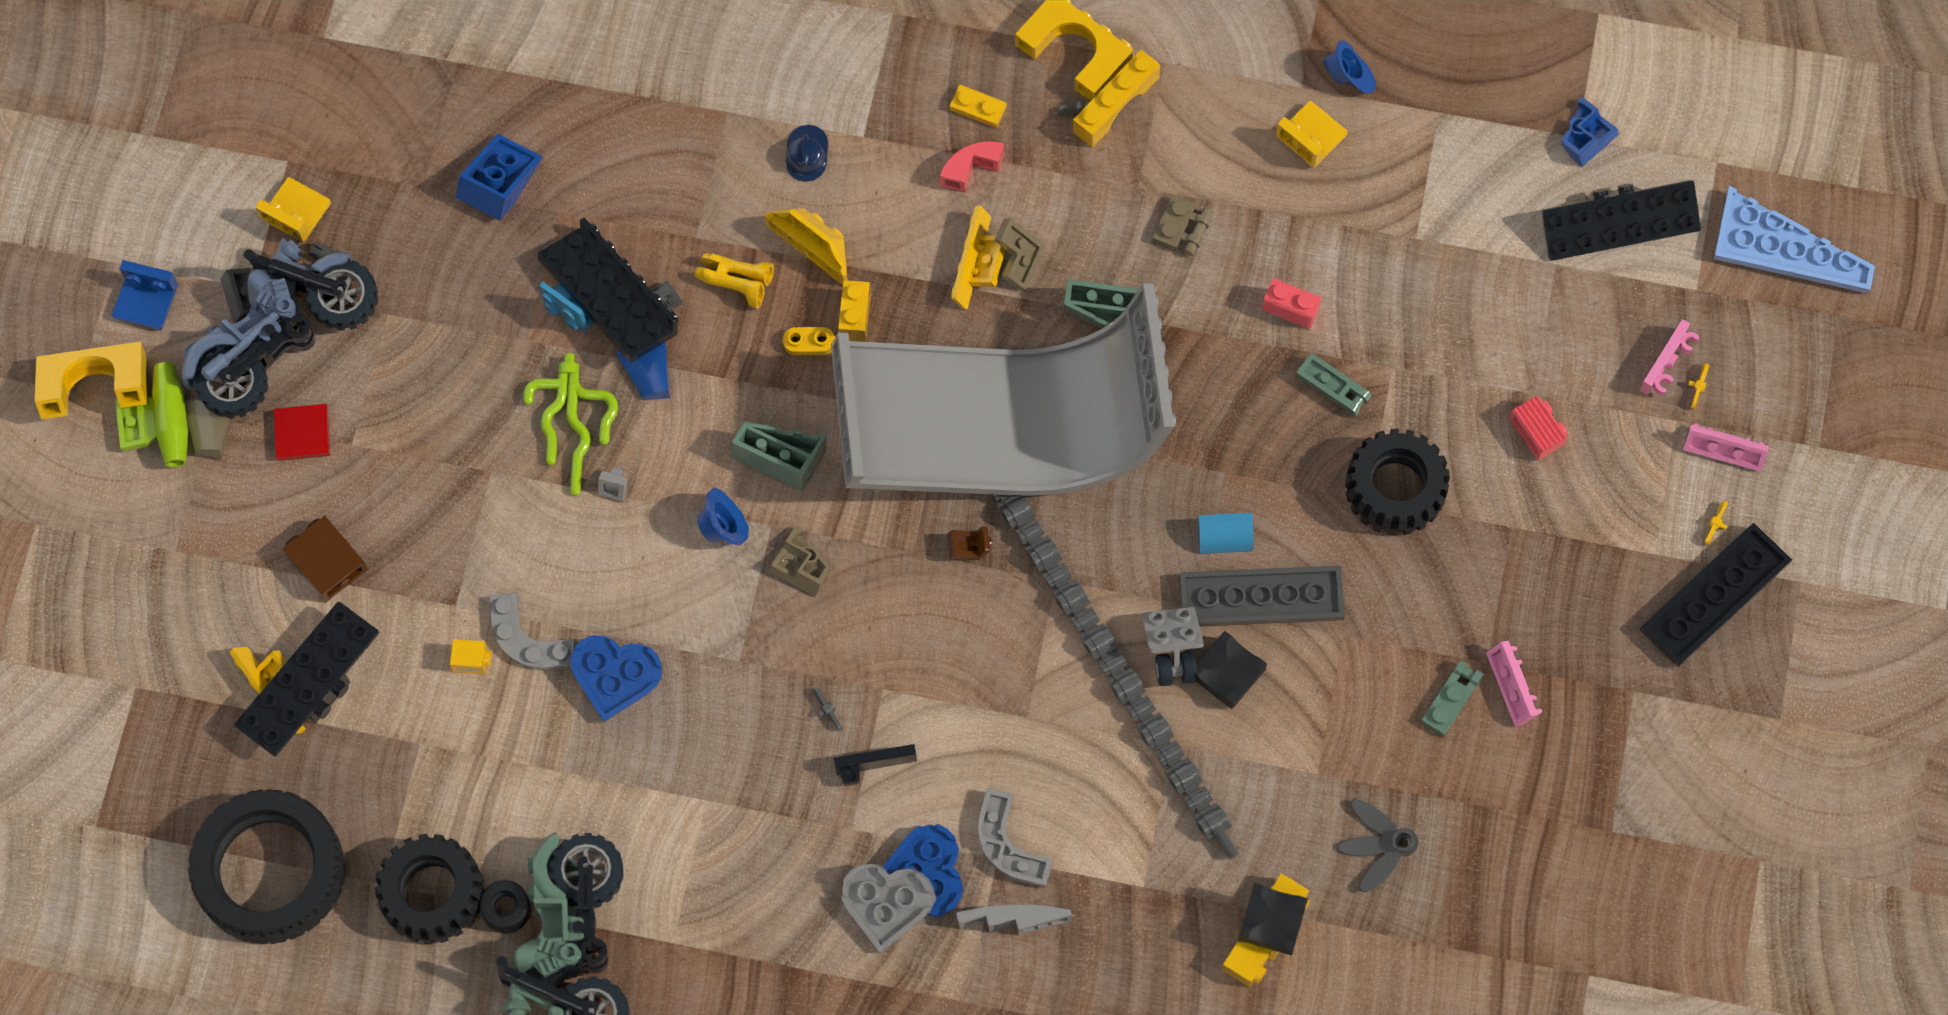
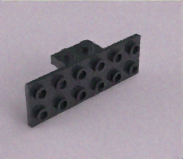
[1541,180,1701,261]
[234,602,379,757]

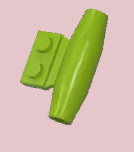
[115,362,188,468]

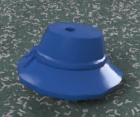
[697,487,749,546]

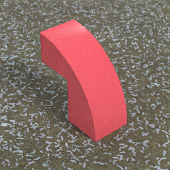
[940,141,1004,193]

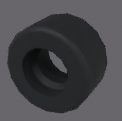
[479,880,531,933]

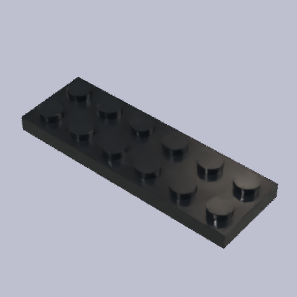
[1640,522,1792,668]

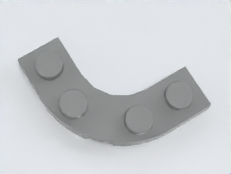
[490,593,575,671]
[978,788,1053,888]

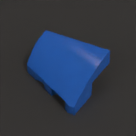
[1562,97,1619,167]

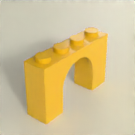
[1015,0,1133,102]
[35,341,147,420]

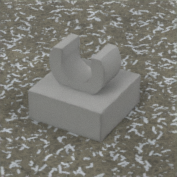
[598,466,627,502]

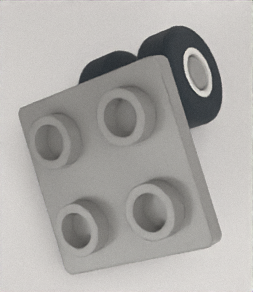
[1142,607,1203,686]

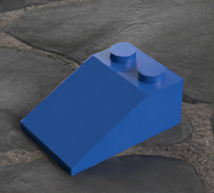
[455,134,543,221]

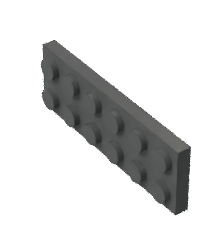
[1180,566,1345,626]

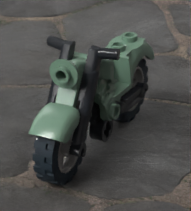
[496,832,630,1015]

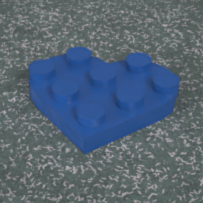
[571,635,662,722]
[883,824,963,918]

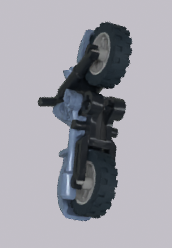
[182,238,378,419]

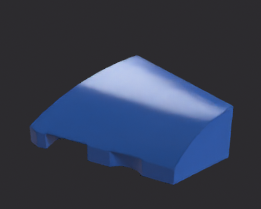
[617,342,670,400]

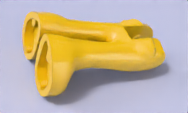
[694,253,774,309]

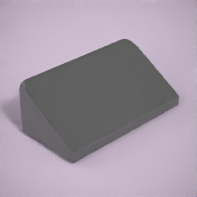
[221,268,251,323]

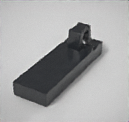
[834,744,917,786]

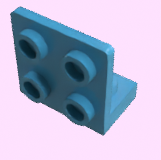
[539,282,594,333]

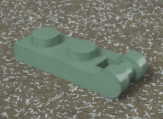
[1296,352,1371,417]
[1421,660,1484,737]

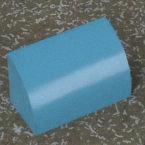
[1197,513,1253,554]

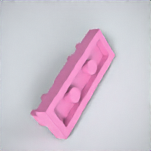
[1640,319,1700,396]
[1683,423,1769,472]
[1486,641,1542,727]

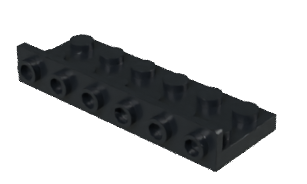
[537,217,678,363]

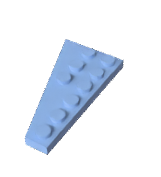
[1713,185,1875,293]

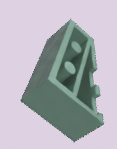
[731,422,827,491]

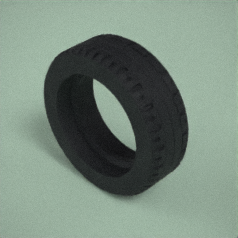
[188,789,345,944]

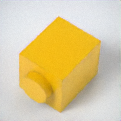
[450,639,492,675]

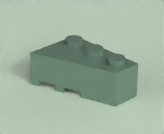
[1064,279,1139,329]

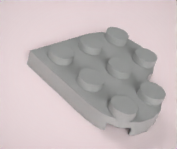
[841,863,936,953]

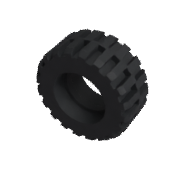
[1345,428,1450,536]
[375,834,485,944]

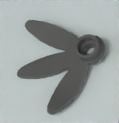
[1337,799,1419,893]

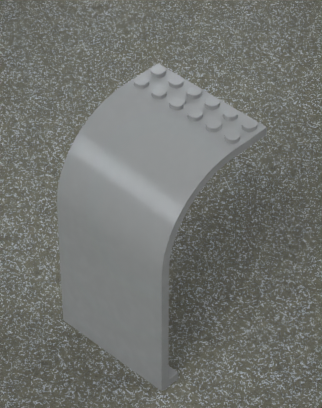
[831,283,1176,496]

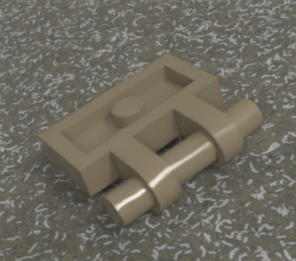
[1152,194,1213,256]

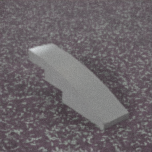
[956,904,1072,936]

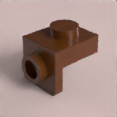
[947,527,992,560]

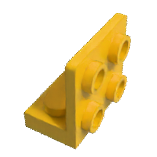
[1276,101,1348,168]
[255,177,331,243]

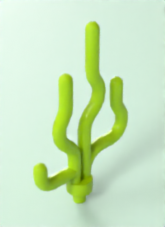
[523,353,618,496]

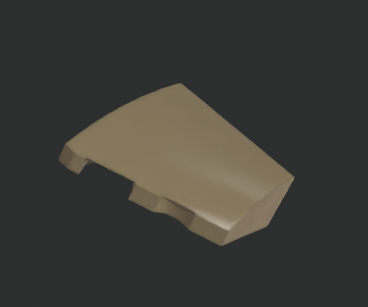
[185,400,230,459]
[769,526,832,597]

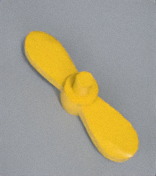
[1688,363,1709,409]
[1704,500,1728,545]

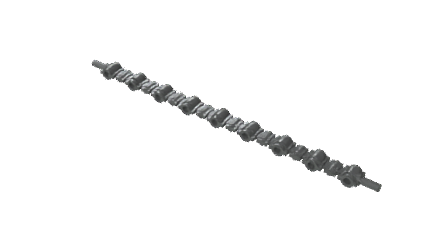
[991,494,1239,859]

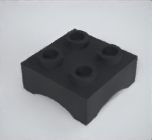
[1194,631,1267,710]
[1238,883,1308,956]

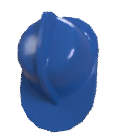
[1323,40,1376,94]

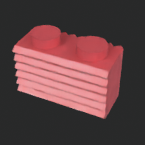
[1262,278,1321,329]
[1509,395,1568,460]

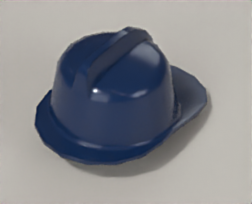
[786,125,828,182]

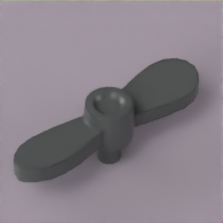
[1057,101,1090,116]
[812,687,843,731]

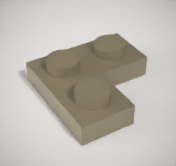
[994,218,1045,290]

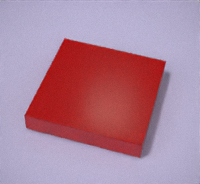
[274,404,330,461]

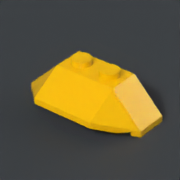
[764,208,848,285]

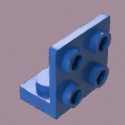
[112,260,179,330]

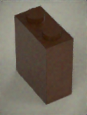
[282,516,368,603]

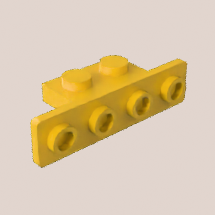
[951,206,1005,309]
[230,647,306,734]

